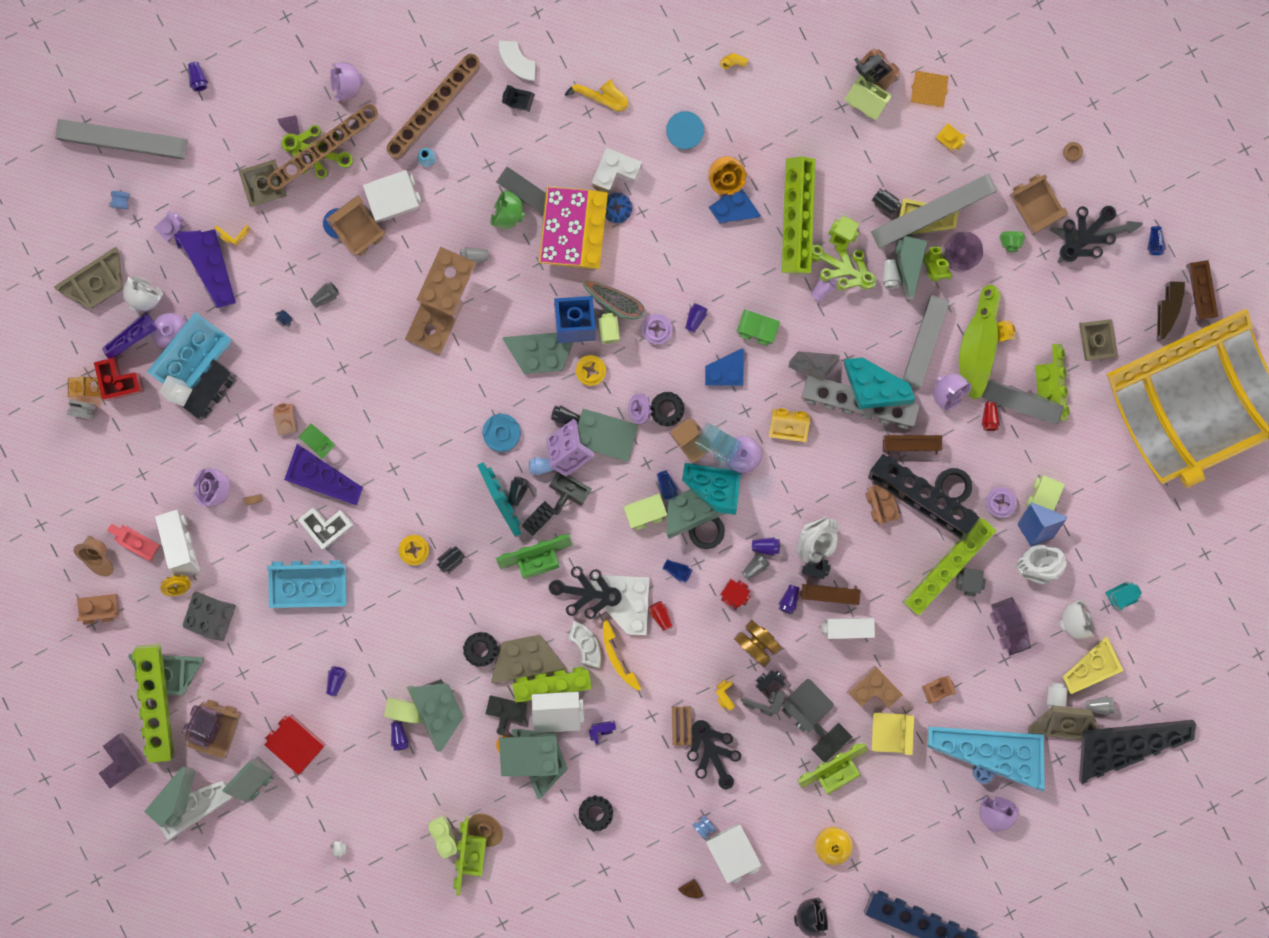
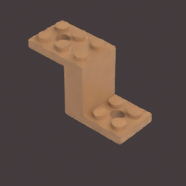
[405,246,476,355]

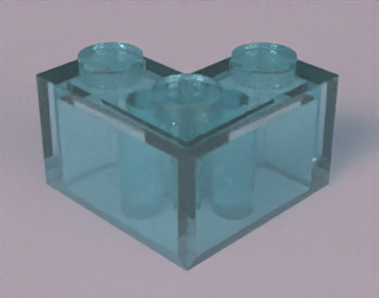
[695,422,742,464]

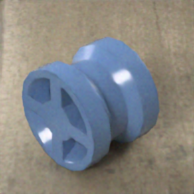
[109,191,130,209]
[972,766,994,784]
[693,815,716,840]

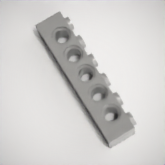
[801,375,920,430]

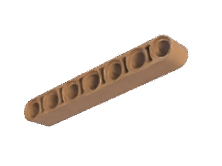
[386,54,481,160]
[267,104,378,190]

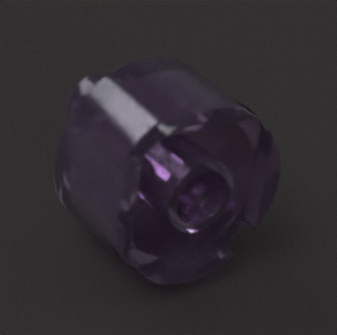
[942,232,983,272]
[182,704,223,749]

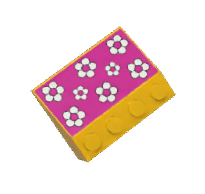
[538,186,608,271]

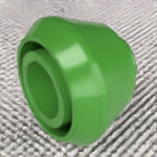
[999,231,1026,252]

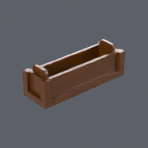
[1186,260,1218,321]
[882,435,942,455]
[800,580,861,605]

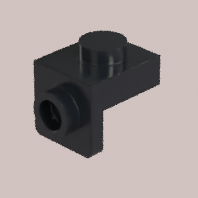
[502,85,535,112]
[755,670,786,692]

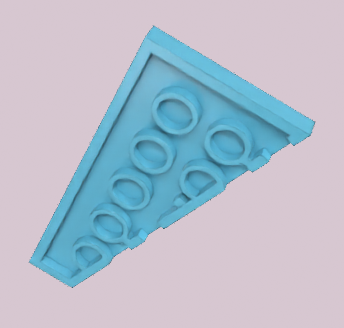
[927,727,1045,792]

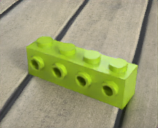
[512,666,592,703]

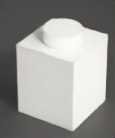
[159,375,192,407]

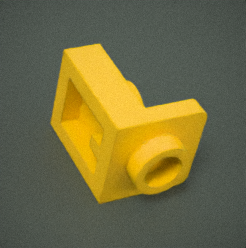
[935,123,967,153]
[997,321,1016,343]

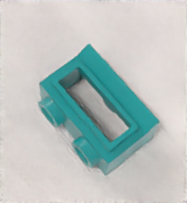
[1105,582,1142,610]

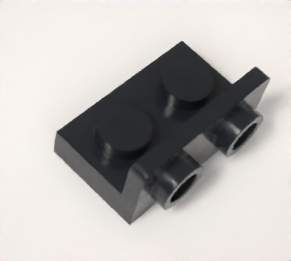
[854,53,893,84]
[799,559,831,579]

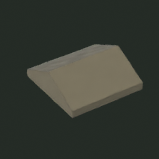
[238,159,287,207]
[1079,319,1118,361]

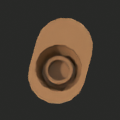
[73,536,114,576]

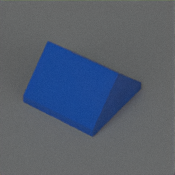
[1017,502,1067,547]

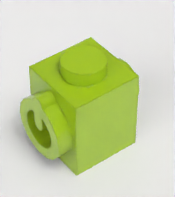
[828,215,859,250]

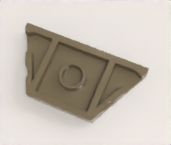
[54,247,123,310]
[491,634,565,683]
[1028,706,1099,740]

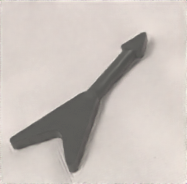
[1049,221,1143,263]

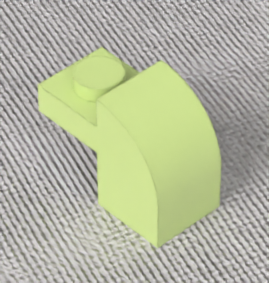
[384,697,423,723]

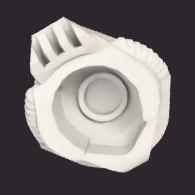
[796,517,840,564]
[1016,545,1067,585]

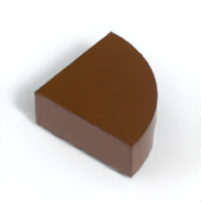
[678,879,704,898]

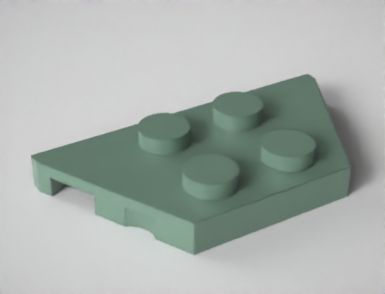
[503,333,573,374]
[666,489,724,539]
[128,654,204,695]
[407,683,463,752]
[512,729,568,799]

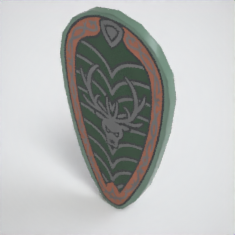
[583,280,645,320]

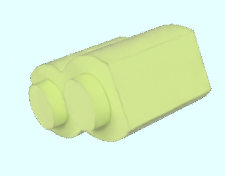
[599,313,620,344]
[429,815,458,859]

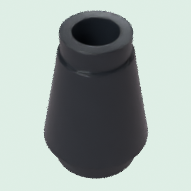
[551,405,580,425]
[508,476,529,506]

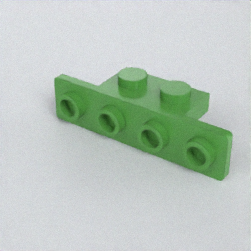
[496,534,573,580]

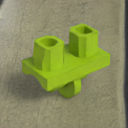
[923,247,952,282]

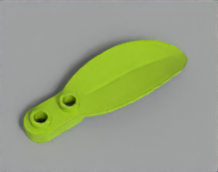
[959,285,1001,399]

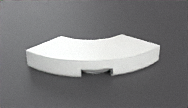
[499,40,536,82]
[568,621,601,668]

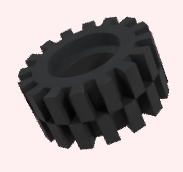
[650,392,685,427]
[522,501,556,537]
[463,632,498,667]
[579,795,613,832]

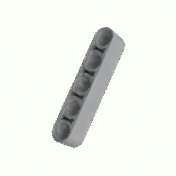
[902,295,949,389]

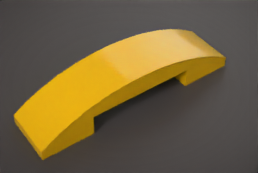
[603,620,641,691]

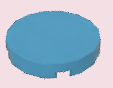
[666,111,704,150]
[482,414,521,452]

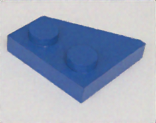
[705,349,744,386]

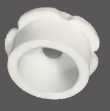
[332,840,346,859]

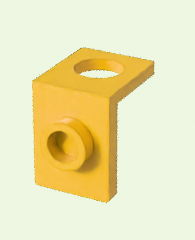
[215,225,251,246]

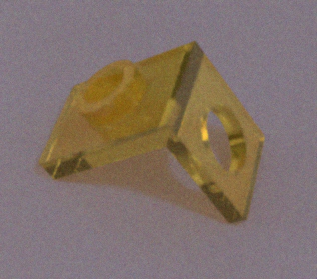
[68,377,101,397]

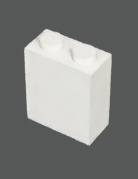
[363,170,422,224]
[821,617,875,639]
[532,692,584,733]
[705,822,762,884]

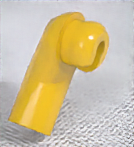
[720,53,749,70]

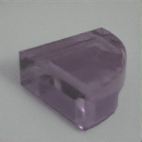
[277,115,300,135]

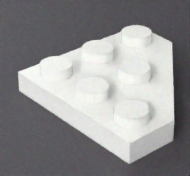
[591,575,649,635]

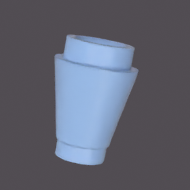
[529,457,555,476]

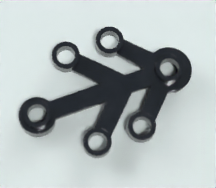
[1059,206,1116,262]
[549,566,622,619]
[686,720,741,790]

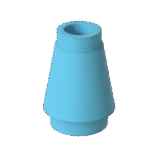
[417,148,436,167]

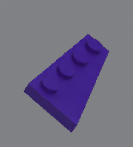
[177,229,236,308]
[284,444,364,505]

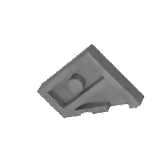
[789,351,840,381]

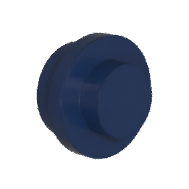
[275,310,293,327]

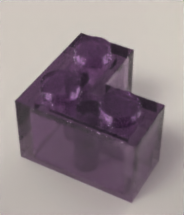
[990,597,1031,656]
[98,733,146,789]

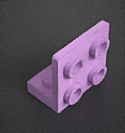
[547,419,594,477]

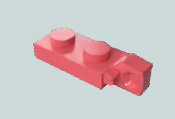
[107,524,161,562]

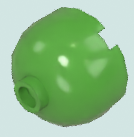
[490,190,525,229]

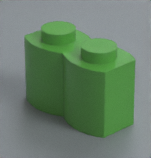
[737,309,780,346]

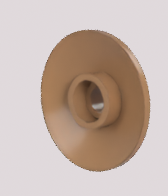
[468,813,503,847]

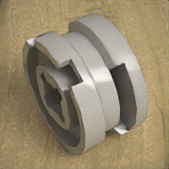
[66,400,96,420]

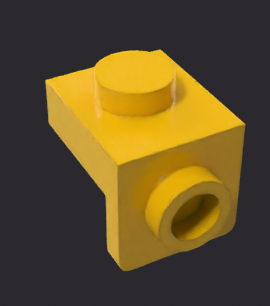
[715,680,735,711]

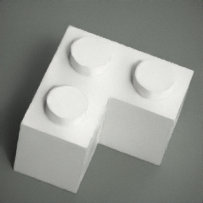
[592,147,642,193]
[298,508,355,550]

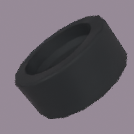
[935,468,972,503]
[688,517,725,549]

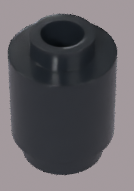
[871,188,901,215]
[436,546,465,573]

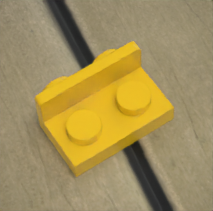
[769,408,810,443]

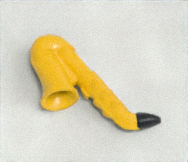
[564,78,629,112]

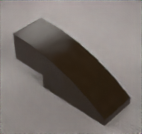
[1157,281,1185,340]

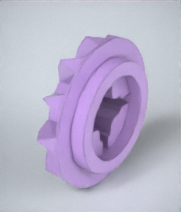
[642,314,672,345]
[629,393,652,424]
[986,487,1017,518]

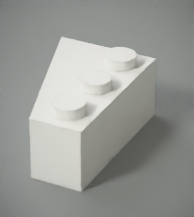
[155,510,201,577]

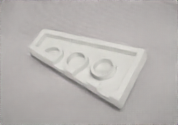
[159,781,234,840]

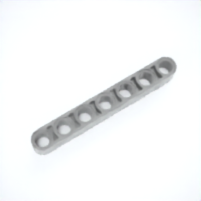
[55,119,188,159]
[871,174,998,249]

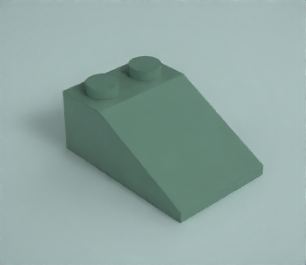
[894,236,927,301]
[578,409,638,462]
[499,734,559,776]
[222,756,274,802]
[144,766,196,828]

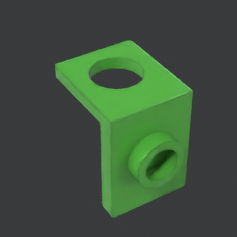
[298,423,335,459]

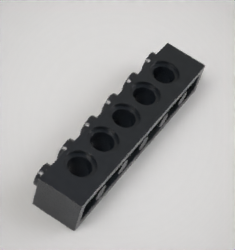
[868,454,980,541]

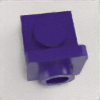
[589,720,616,745]

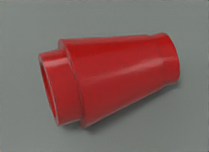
[981,402,1000,431]
[648,601,673,631]

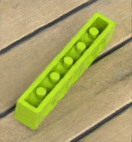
[781,156,816,275]
[902,518,997,616]
[132,643,174,763]

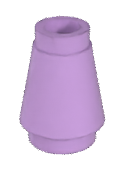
[810,274,837,302]

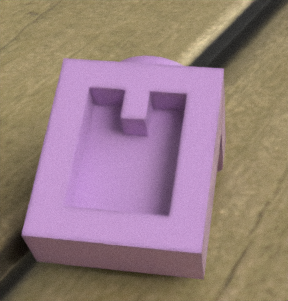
[154,211,185,242]

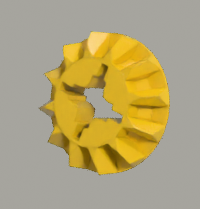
[575,355,606,386]
[398,535,429,565]
[160,574,191,597]

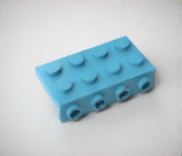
[147,311,231,389]
[267,560,347,608]

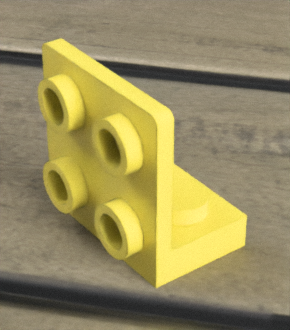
[871,713,914,755]

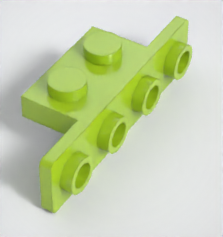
[1035,344,1070,421]
[798,743,868,795]
[453,816,487,896]

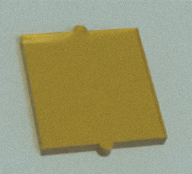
[910,71,949,107]

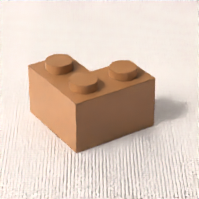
[669,418,712,464]
[847,666,903,708]

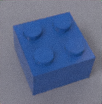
[554,296,596,343]

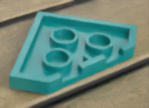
[843,357,915,409]
[477,462,522,537]
[682,463,741,515]

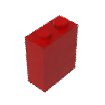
[264,714,327,775]

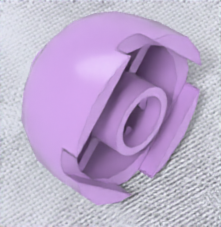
[330,62,363,101]
[151,313,187,350]
[933,373,972,411]
[724,436,762,473]
[193,468,230,506]
[979,796,1020,832]

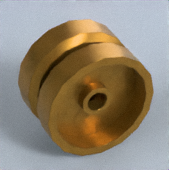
[734,619,783,667]

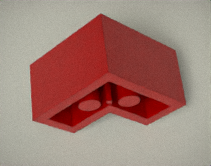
[94,358,144,401]

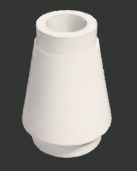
[882,259,901,289]

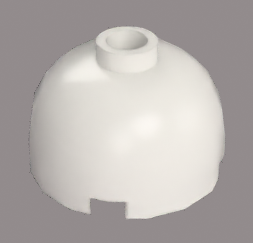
[123,276,163,312]
[1060,600,1094,639]

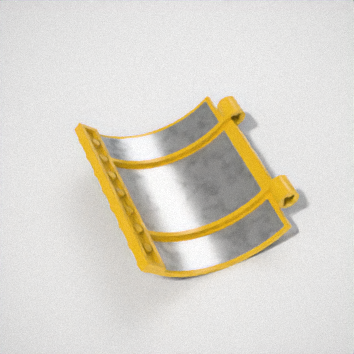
[1106,309,1269,489]

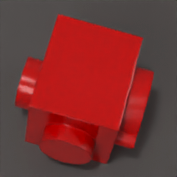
[720,579,751,610]

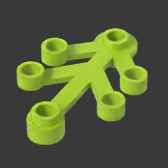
[281,125,353,179]
[812,245,876,291]

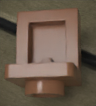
[273,403,297,435]
[921,676,956,704]

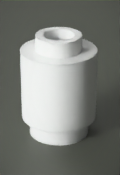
[1047,683,1067,709]

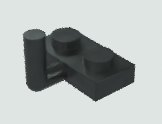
[549,472,592,515]
[485,695,527,735]
[811,722,852,762]

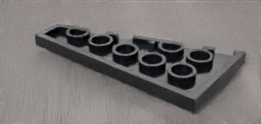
[1079,720,1196,785]

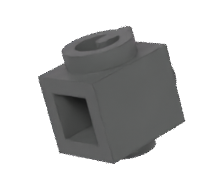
[956,568,986,597]

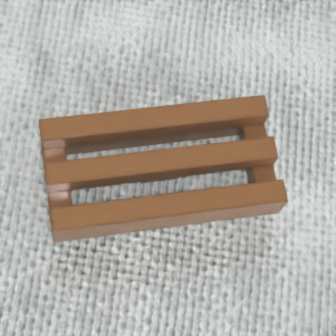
[672,706,692,746]

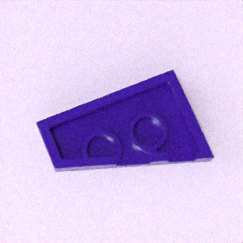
[102,312,157,359]

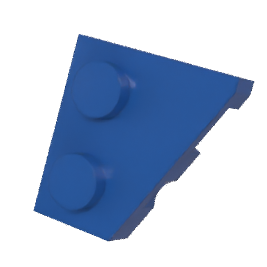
[708,189,761,224]

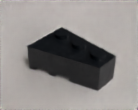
[182,359,237,420]

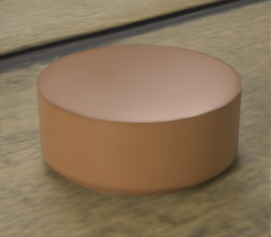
[1063,142,1083,162]
[243,494,263,505]

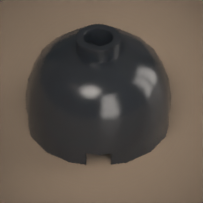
[794,898,828,937]

